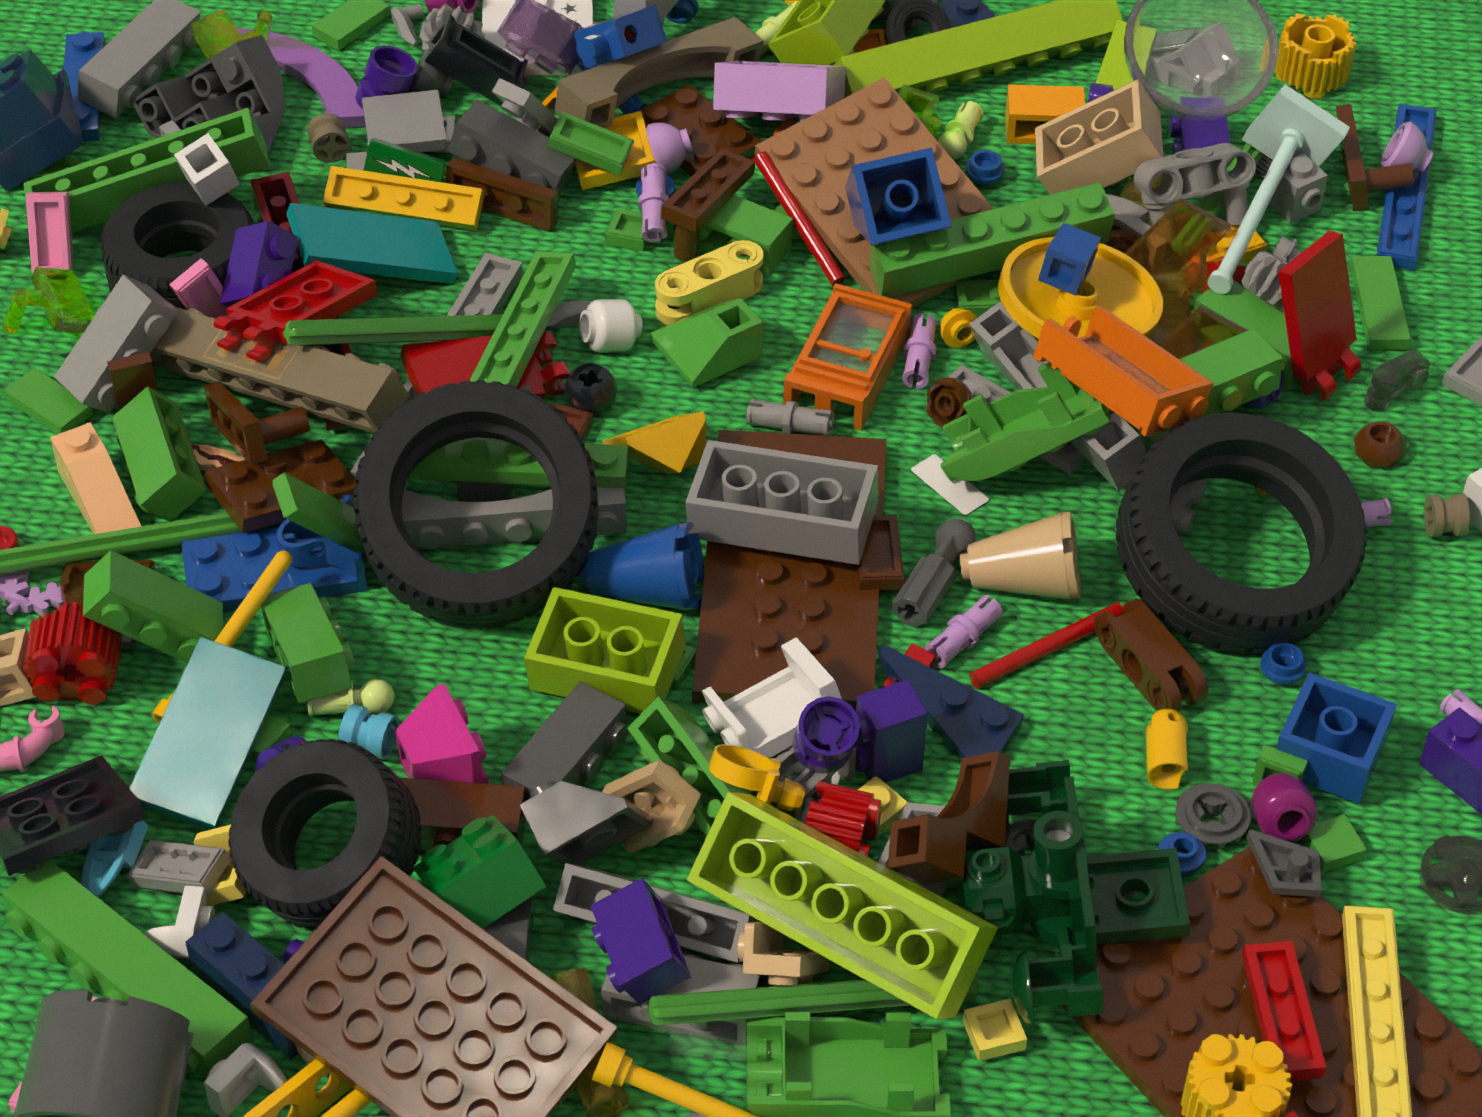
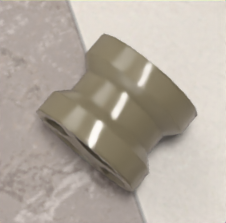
[307,113,350,163]
[1424,493,1470,537]

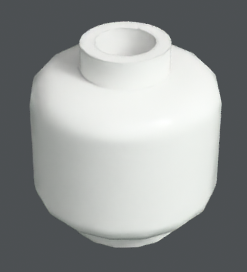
[579,299,643,353]

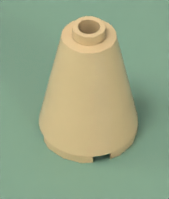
[960,512,1081,600]

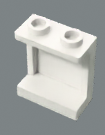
[702,637,842,758]

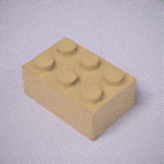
[1035,80,1164,195]

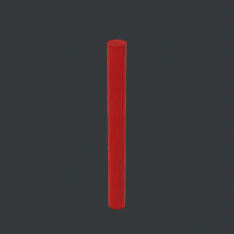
[753,151,846,286]
[969,602,1123,689]

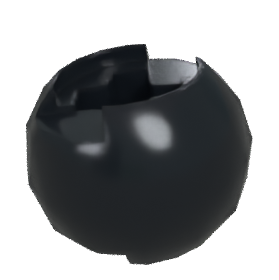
[564,363,617,415]

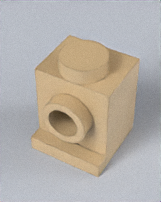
[0,628,36,706]

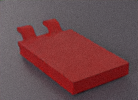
[1278,231,1361,401]
[213,260,377,362]
[400,331,570,399]

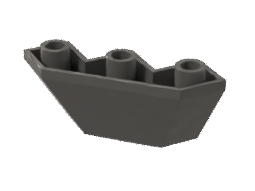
[131,35,286,154]

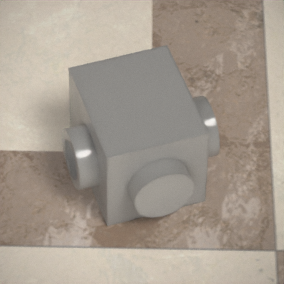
[1269,153,1328,224]

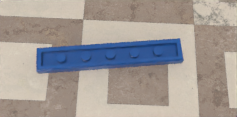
[1376,104,1437,270]

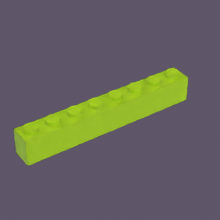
[833,0,1123,101]

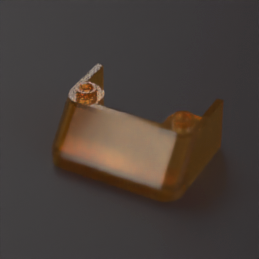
[1124,198,1248,359]

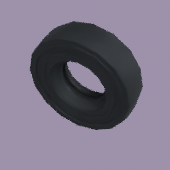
[884,0,951,45]

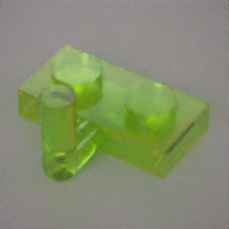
[190,9,272,60]
[2,267,94,334]

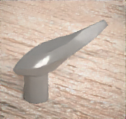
[391,4,424,47]
[546,301,593,329]

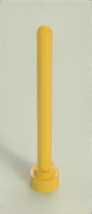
[151,550,292,724]
[591,1042,759,1117]

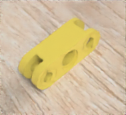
[655,240,763,325]

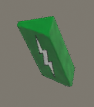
[363,138,448,182]

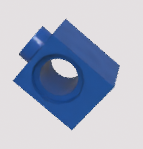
[1038,223,1101,295]

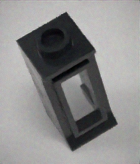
[425,14,528,106]

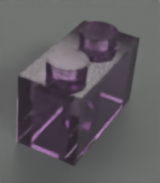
[497,0,583,76]

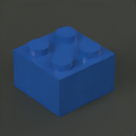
[1276,672,1397,804]

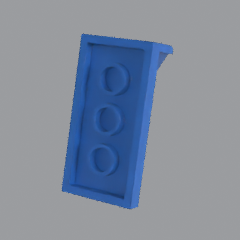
[181,495,367,613]

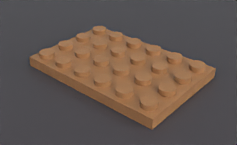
[755,78,994,308]

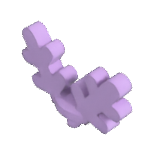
[0,571,64,616]

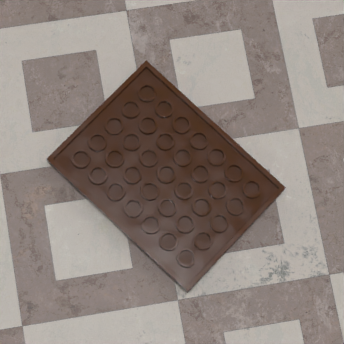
[1061,846,1482,1117]

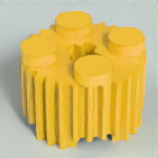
[1275,13,1356,99]
[1181,1034,1292,1117]

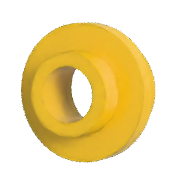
[940,308,978,348]

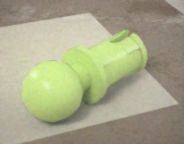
[938,101,983,160]
[307,678,395,717]

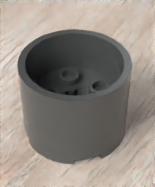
[14,990,194,1117]

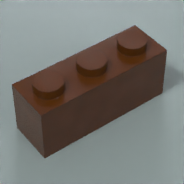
[399,777,526,853]

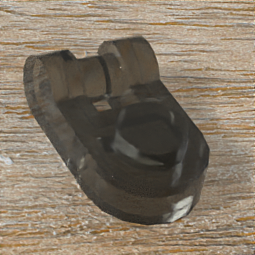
[1364,350,1430,412]

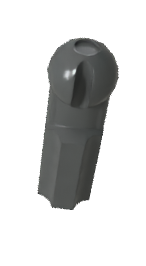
[892,519,976,628]

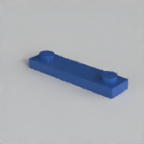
[63,32,106,142]

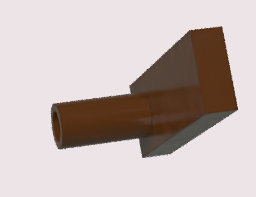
[1336,104,1414,211]
[661,148,755,261]
[446,158,558,232]
[204,381,310,465]

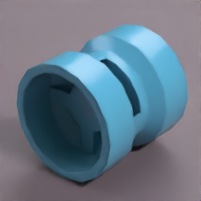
[338,704,399,760]

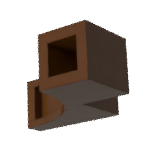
[888,751,1010,884]

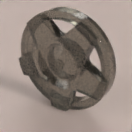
[1419,835,1482,914]

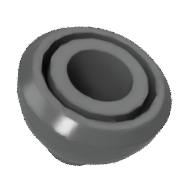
[408,48,454,97]

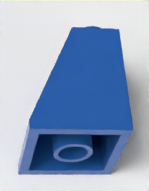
[845,147,952,246]

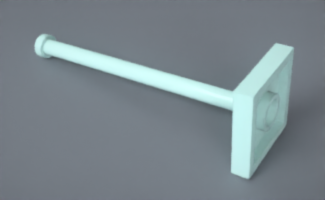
[1207,84,1350,294]

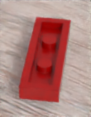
[1241,941,1326,1081]

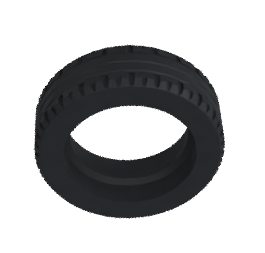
[353,380,599,628]
[1116,413,1367,654]

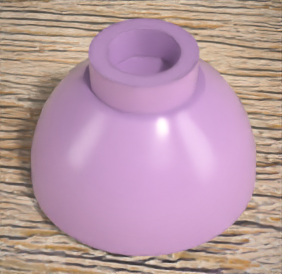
[1381,121,1433,172]
[646,123,693,176]

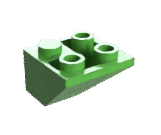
[650,298,763,388]

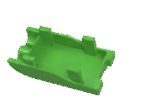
[941,362,1110,484]
[747,1012,951,1117]

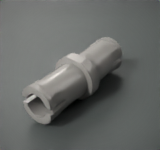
[746,399,834,436]

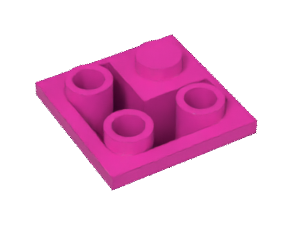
[395,683,489,784]

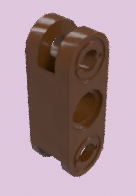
[1094,598,1208,712]

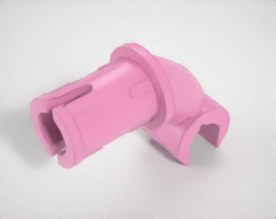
[0,706,65,773]

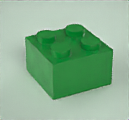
[414,815,546,929]

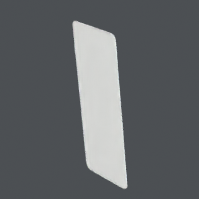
[911,454,989,515]

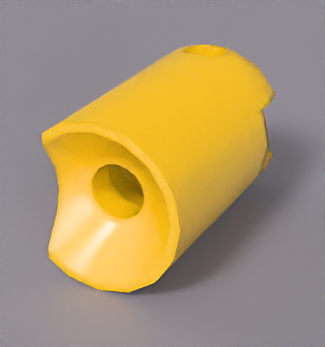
[1145,709,1189,790]

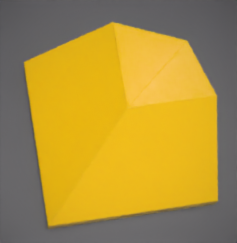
[602,411,706,474]

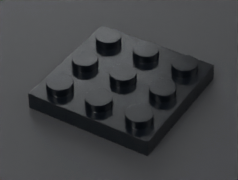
[0,755,146,876]

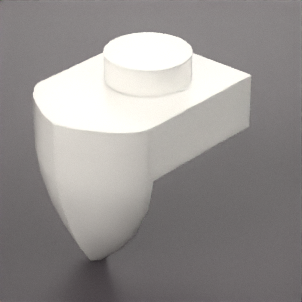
[143,886,215,960]
[204,1043,287,1117]

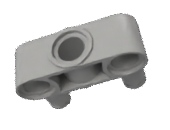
[1134,143,1256,242]

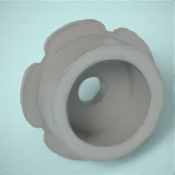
[1272,236,1301,263]

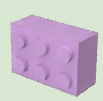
[713,61,846,121]

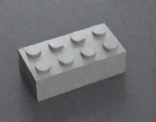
[685,440,879,565]

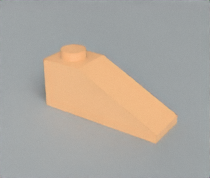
[50,422,141,534]

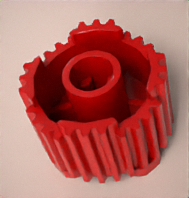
[23,602,122,705]
[805,781,882,859]

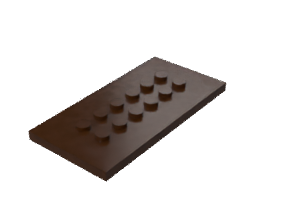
[692,430,886,712]

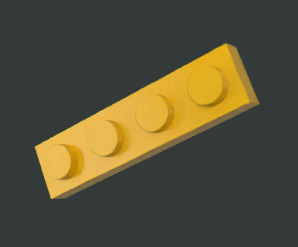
[323,166,485,231]

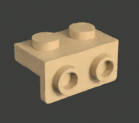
[602,759,701,853]
[737,921,830,985]

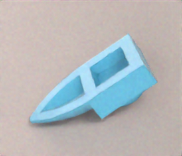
[82,821,149,897]

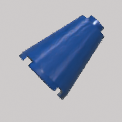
[579,522,704,611]

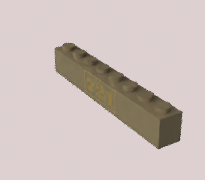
[150,301,410,433]

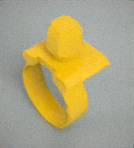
[708,744,805,811]

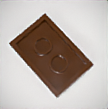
[637,85,761,177]
[205,439,356,533]

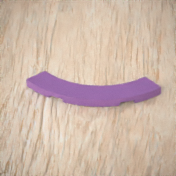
[214,28,365,128]

